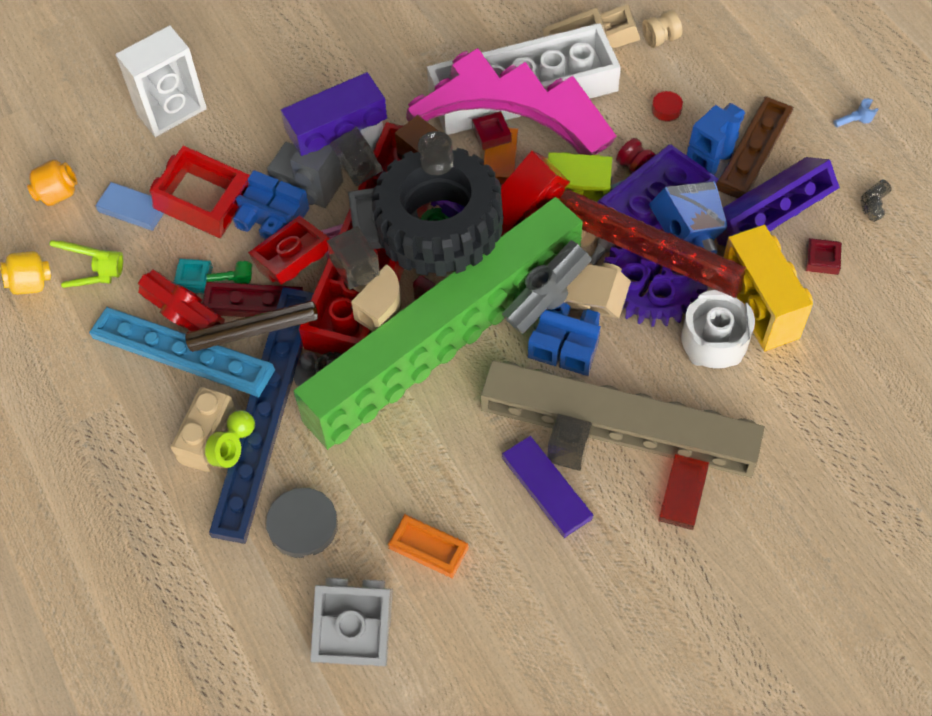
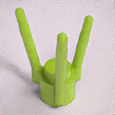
[49,240,124,288]

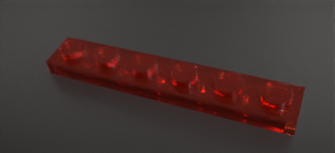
[560,189,746,298]

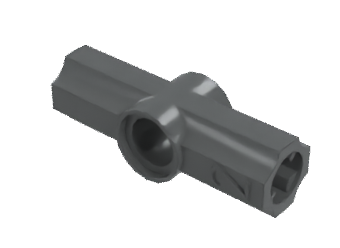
[502,240,592,335]

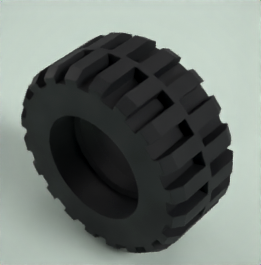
[371,145,503,276]

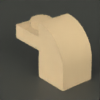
[343,256,401,332]

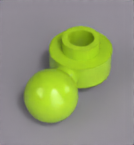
[205,410,255,468]

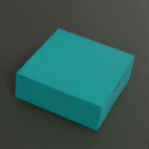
[174,258,213,294]

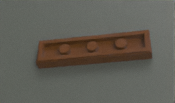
[716,96,794,199]

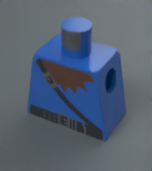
[649,181,727,260]

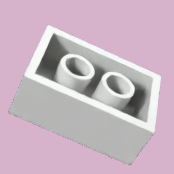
[115,25,207,137]

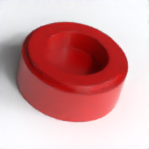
[652,91,683,121]

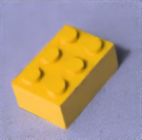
[719,224,813,352]

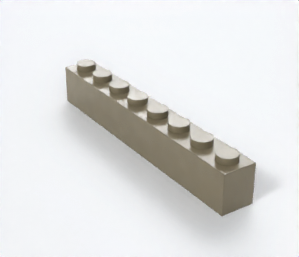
[481,360,765,478]

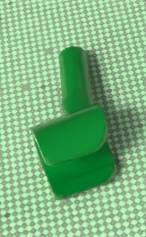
[206,261,252,284]

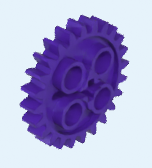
[604,234,710,327]

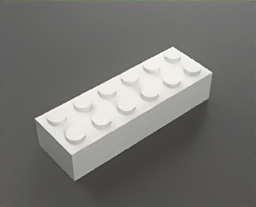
[427,23,621,135]

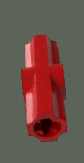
[138,270,225,331]

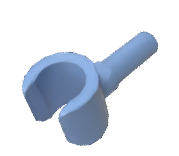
[833,98,878,128]

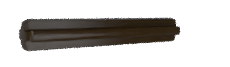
[185,301,318,352]

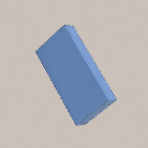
[96,182,164,231]

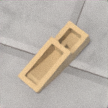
[542,4,641,48]

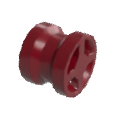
[616,138,656,174]

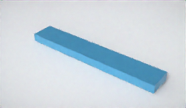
[89,307,275,397]

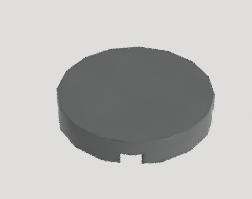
[266,488,338,558]

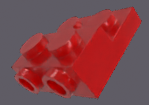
[248,215,334,285]

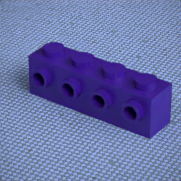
[716,157,840,246]

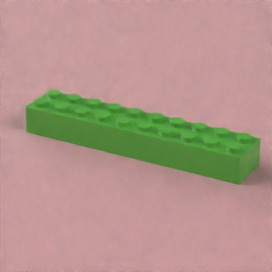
[293,197,583,450]

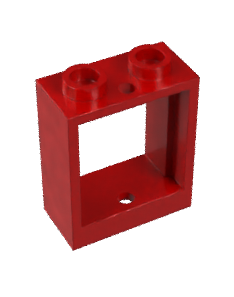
[150,145,250,239]

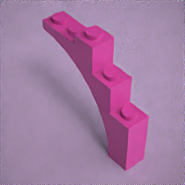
[406,48,617,155]

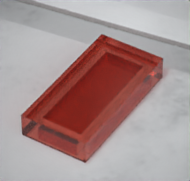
[658,454,709,530]

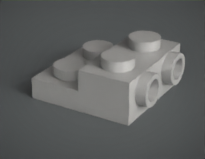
[310,578,393,666]

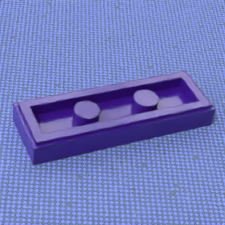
[502,435,593,538]

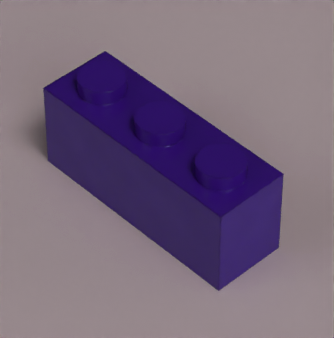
[280,72,387,157]

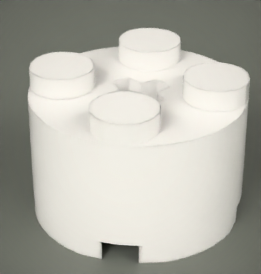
[681,290,755,368]

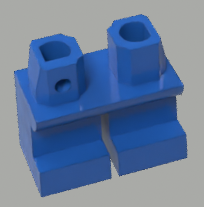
[687,103,745,175]
[233,170,310,240]
[528,302,601,376]

